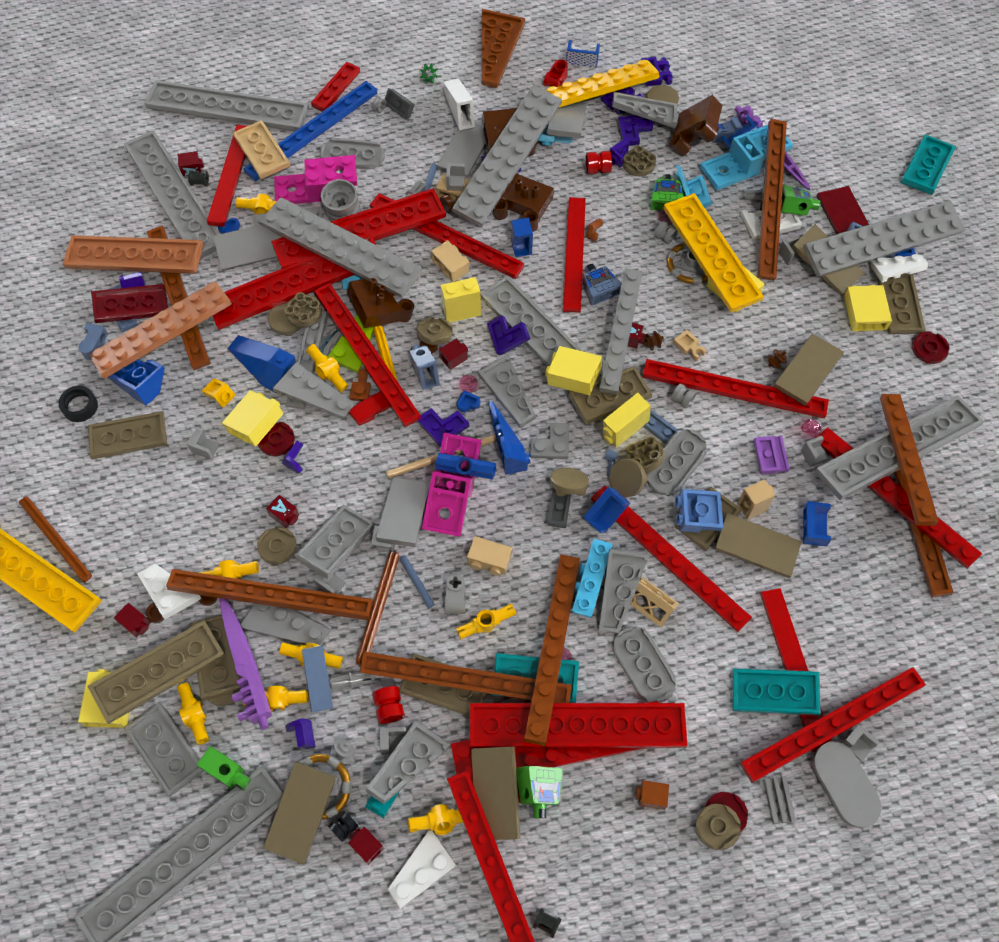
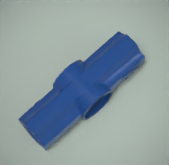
[435,453,496,480]

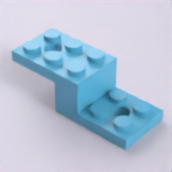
[700,125,794,191]

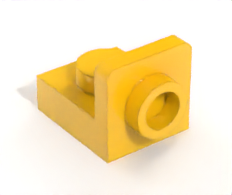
[202,378,235,408]

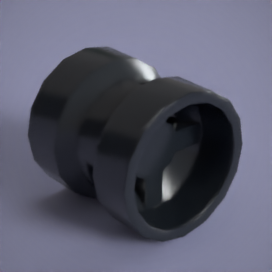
[328,810,359,843]

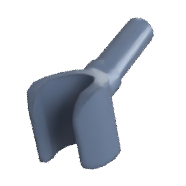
[605,449,617,476]

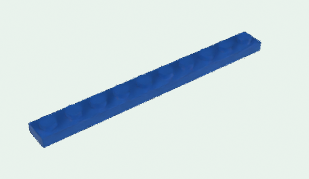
[243,81,378,182]

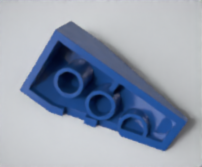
[228,335,296,393]
[95,359,165,405]
[489,401,531,475]

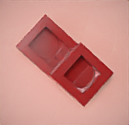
[349,392,391,426]

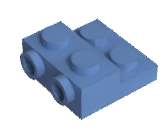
[675,489,724,533]

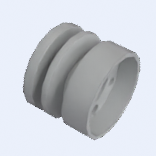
[321,179,361,221]

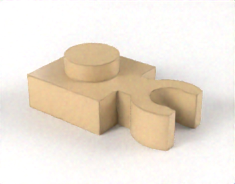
[673,330,706,361]

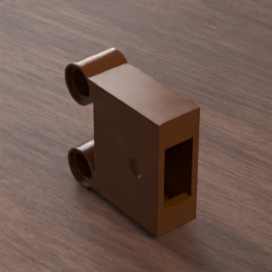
[669,94,723,156]
[482,108,538,156]
[493,174,554,232]
[348,278,415,328]

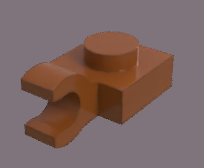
[350,369,371,401]

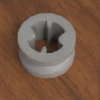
[372,96,387,113]

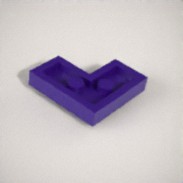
[618,115,653,146]
[487,315,530,355]
[417,408,470,447]

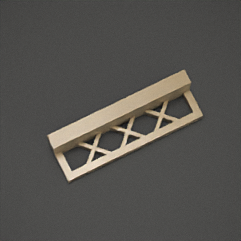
[602,567,679,627]

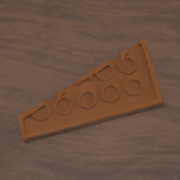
[482,9,525,88]

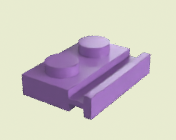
[753,435,790,475]

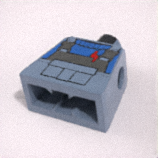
[583,264,622,306]
[409,345,440,390]

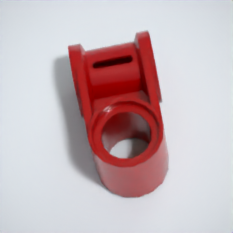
[543,59,568,87]

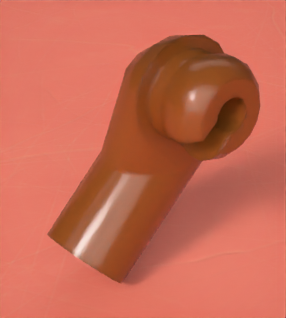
[587,218,603,242]

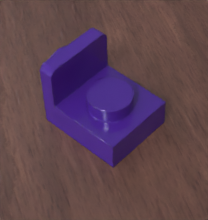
[610,139,629,168]

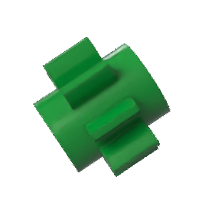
[419,63,439,83]

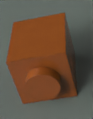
[635,780,669,810]

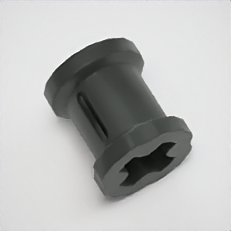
[188,170,209,186]
[532,908,562,938]

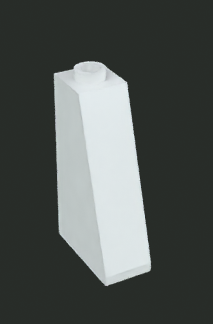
[443,79,475,131]

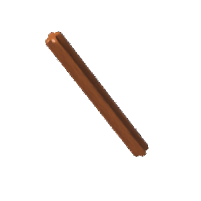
[19,496,92,582]
[356,552,399,666]

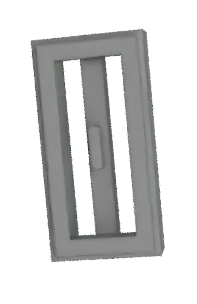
[764,776,796,824]

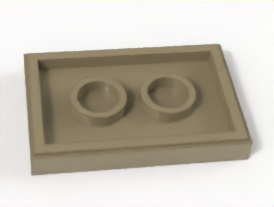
[675,486,742,552]

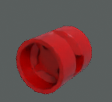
[586,151,612,175]
[372,686,405,724]

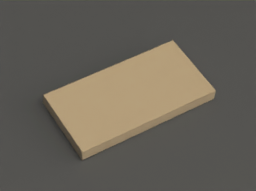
[232,120,291,179]

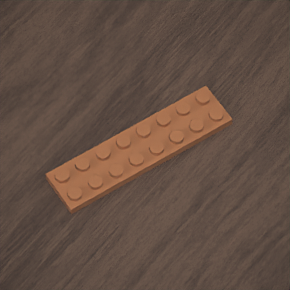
[62,235,204,274]
[90,281,232,379]

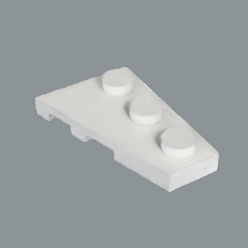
[740,210,802,240]
[870,254,928,282]
[137,564,201,620]
[388,831,456,909]

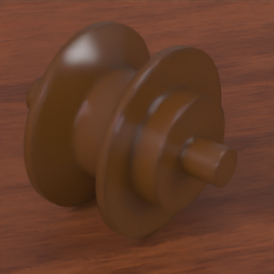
[643,331,664,351]
[767,349,787,369]

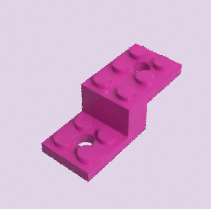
[274,155,358,204]
[422,433,482,537]

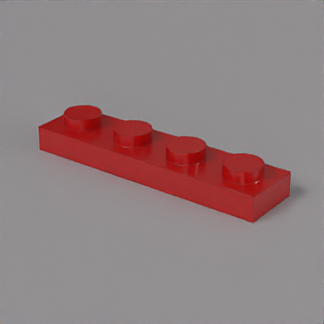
[311,62,360,112]

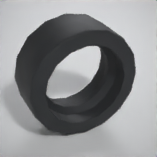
[58,385,98,422]

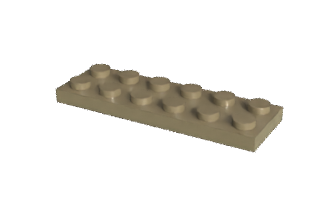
[87,620,225,724]

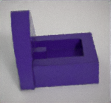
[119,272,146,288]
[282,440,304,474]
[285,718,316,749]

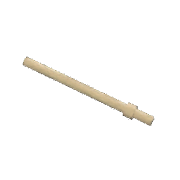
[386,435,496,478]

